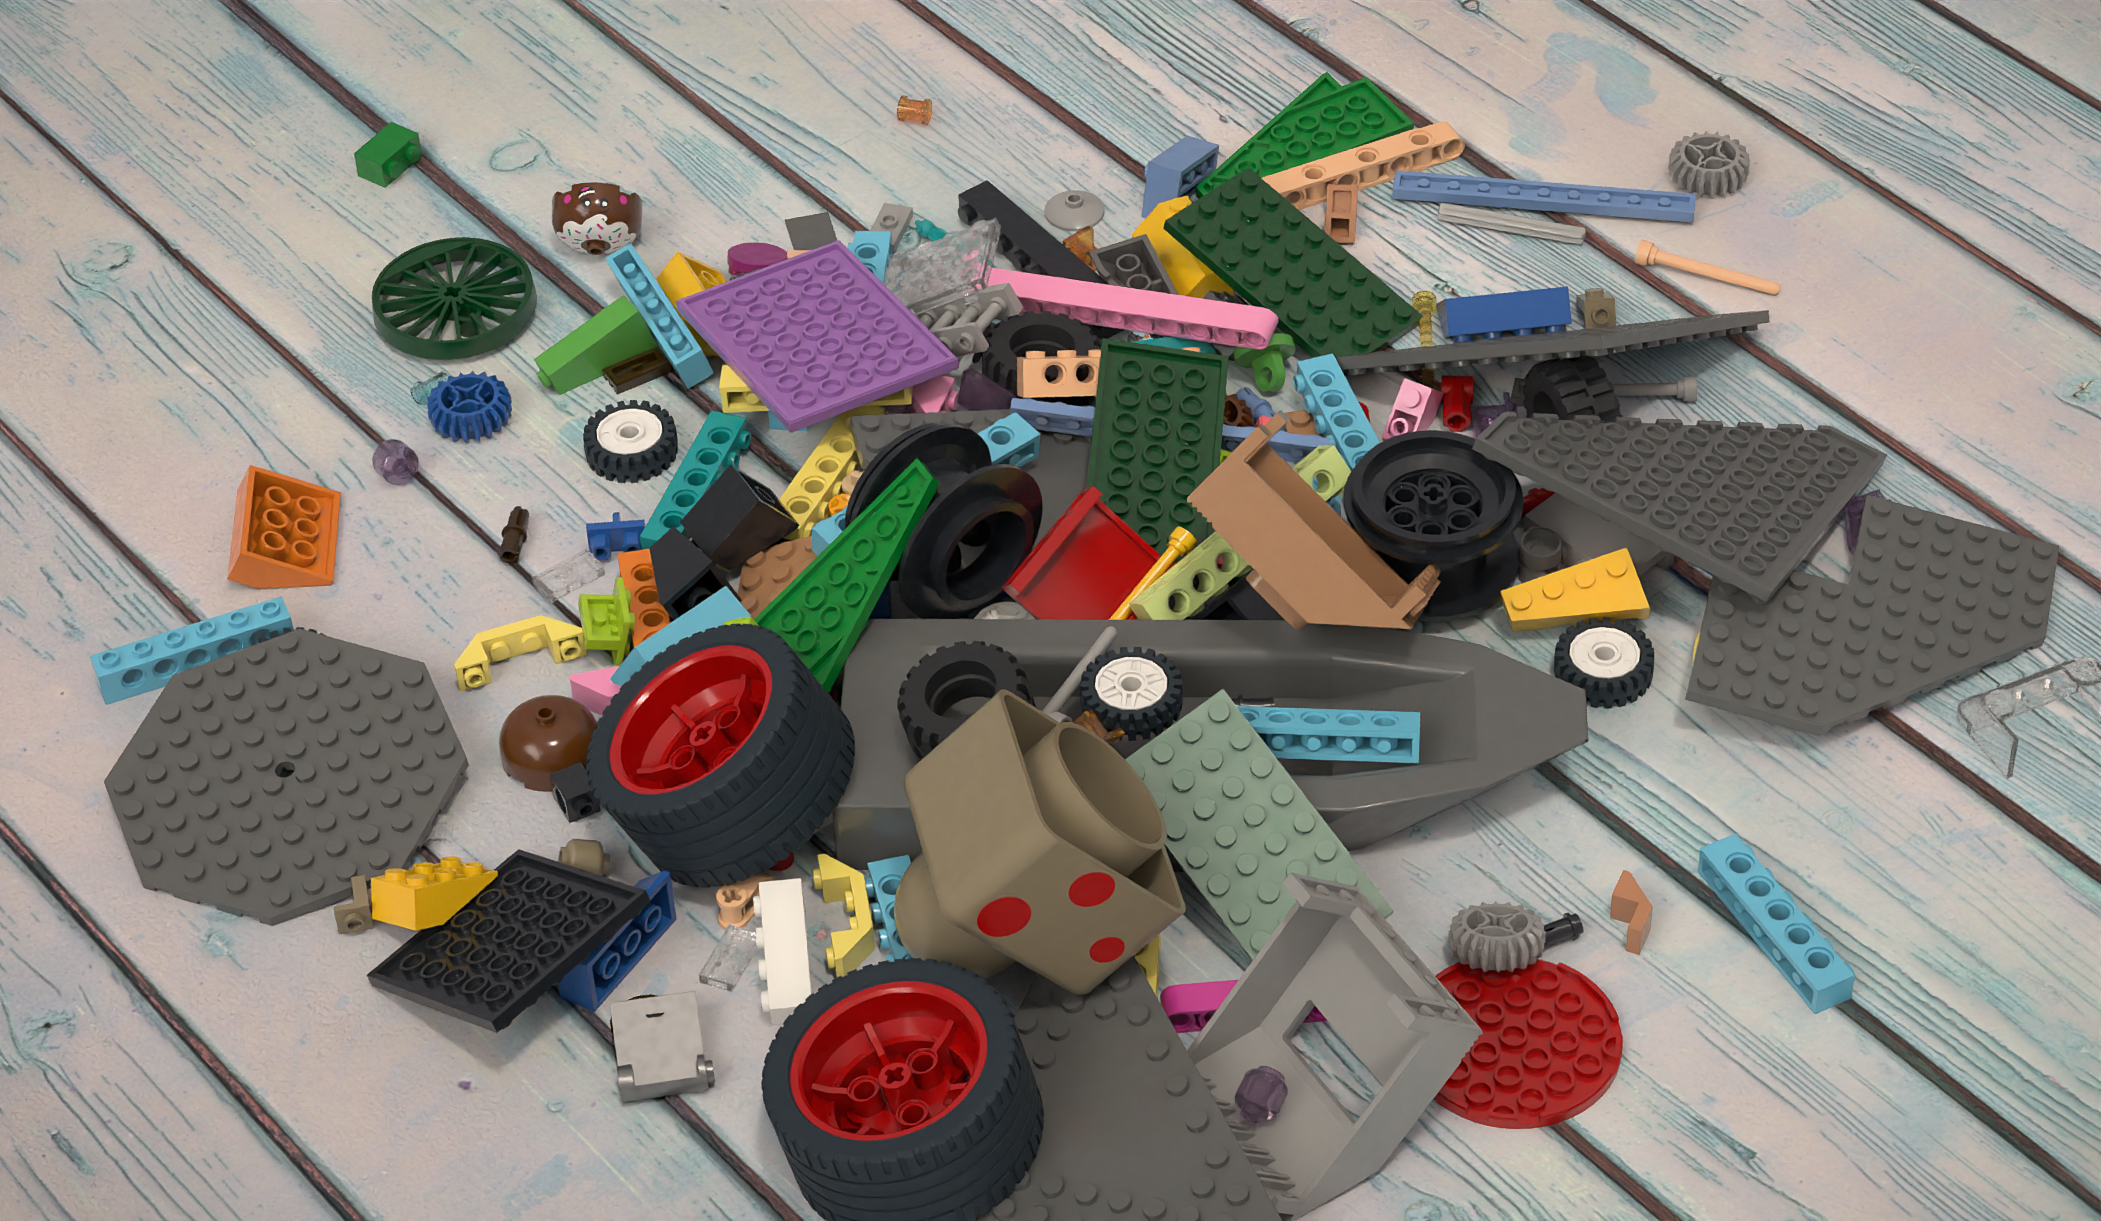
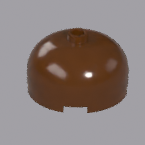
[499,695,597,792]

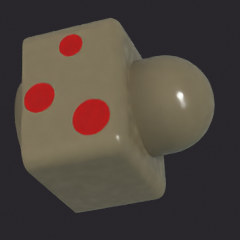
[894,689,1186,995]

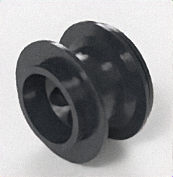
[845,423,1043,619]
[1343,430,1523,622]

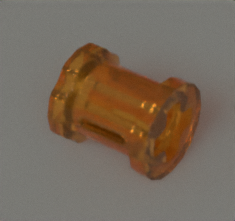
[897,95,932,125]

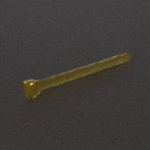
[1412,291,1437,389]

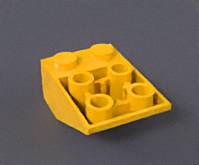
[371,856,498,931]

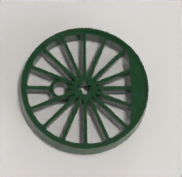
[372,237,537,360]

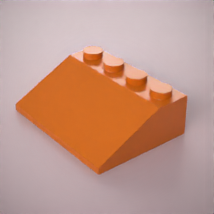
[227,465,341,589]

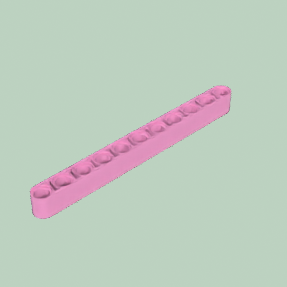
[961,266,1278,350]

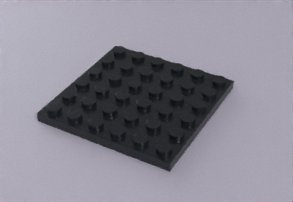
[367,849,651,1033]

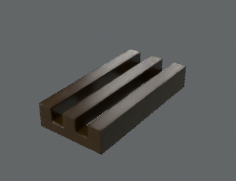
[602,347,672,395]

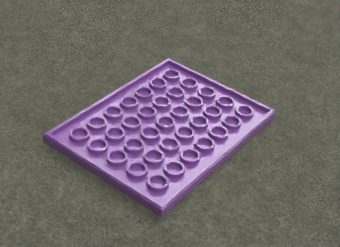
[676,240,959,433]

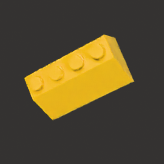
[1132,196,1234,299]
[656,251,728,359]

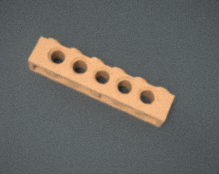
[1017,347,1200,398]

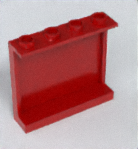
[1001,486,1177,620]

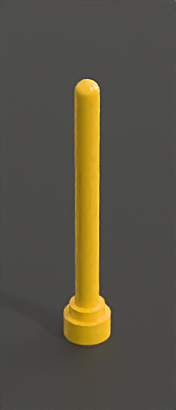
[1109,526,1198,620]

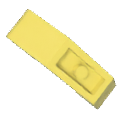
[454,615,587,692]
[812,854,875,977]

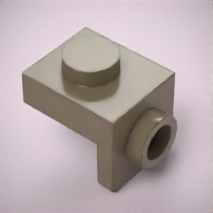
[1576,288,1616,329]
[334,875,374,934]

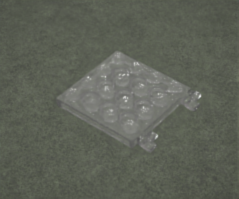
[884,218,1001,315]

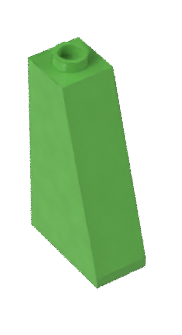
[534,295,660,395]

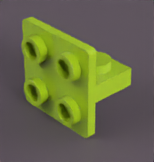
[578,577,635,667]

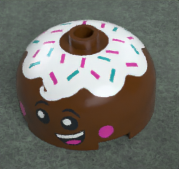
[551,182,642,255]

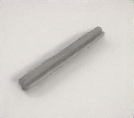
[1438,203,1586,245]

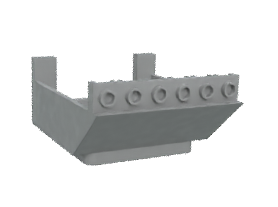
[1187,872,1483,1221]

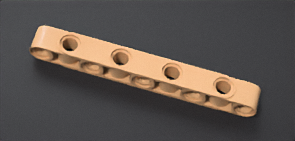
[1262,121,1465,210]

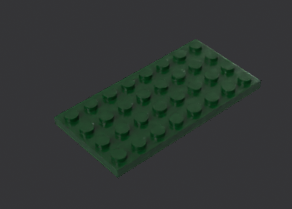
[1163,167,1423,376]
[1086,338,1229,576]

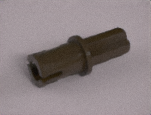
[498,506,529,563]

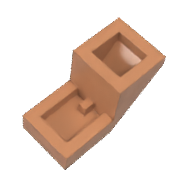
[1325,184,1358,244]
[1610,870,1653,955]

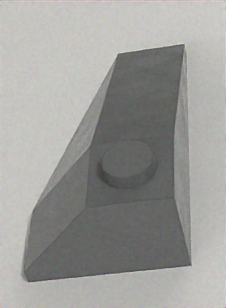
[1089,234,1179,295]

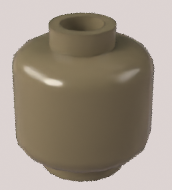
[558,839,610,876]

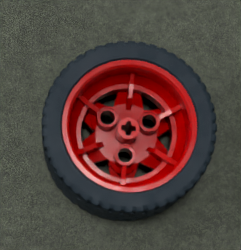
[586,624,855,888]
[761,958,1044,1221]

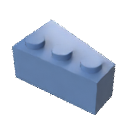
[1141,135,1219,218]

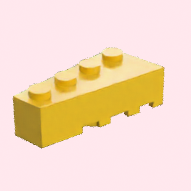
[1500,547,1650,632]

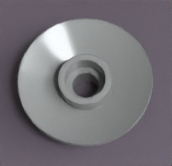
[1045,190,1104,231]

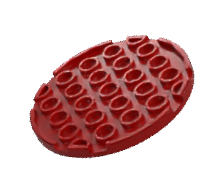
[1433,958,1623,1129]

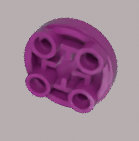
[727,242,788,276]

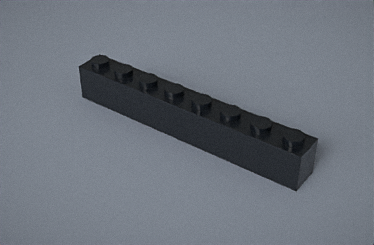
[958,180,1125,340]

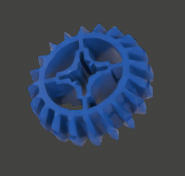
[427,371,512,443]

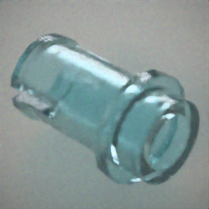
[410,372,448,405]

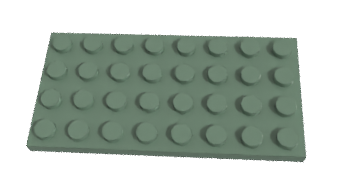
[1125,689,1394,961]

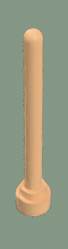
[1635,240,1780,295]

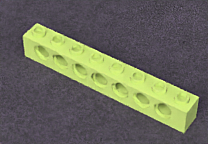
[1128,445,1351,620]

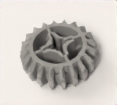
[1668,131,1750,198]
[1449,901,1546,973]

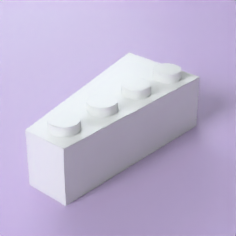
[753,878,812,1025]

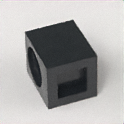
[550,762,601,823]

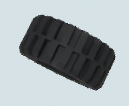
[981,311,1101,409]
[1523,355,1623,423]
[897,641,1036,759]

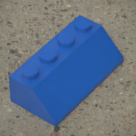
[1436,286,1572,343]
[558,870,677,1012]

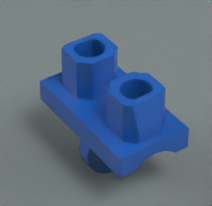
[586,512,645,561]

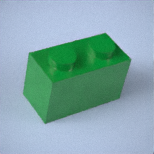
[354,122,422,188]

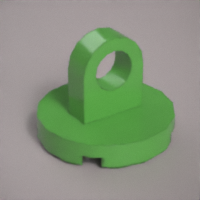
[1233,333,1296,392]

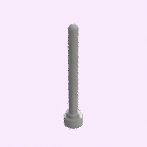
[1612,376,1697,401]
[1042,626,1118,713]

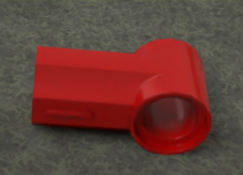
[1441,375,1473,432]

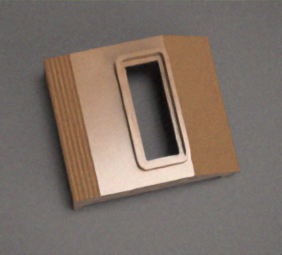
[1187,410,1442,631]

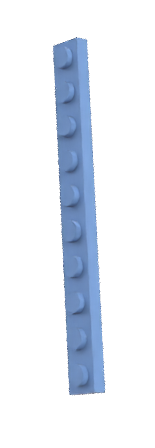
[1392,170,1696,222]
[1010,398,1330,463]

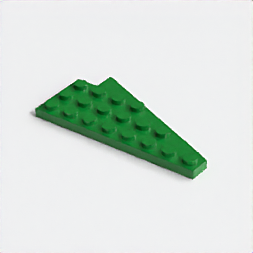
[1196,72,1414,199]
[754,458,940,693]

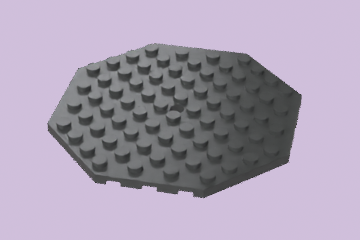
[104,628,469,926]

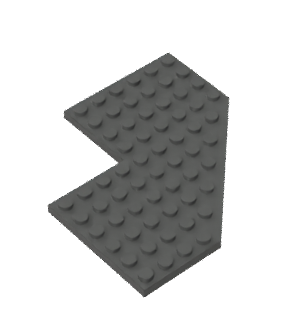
[1685,495,2059,736]

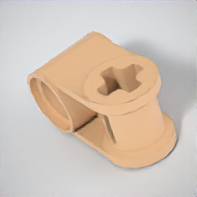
[716,873,774,931]

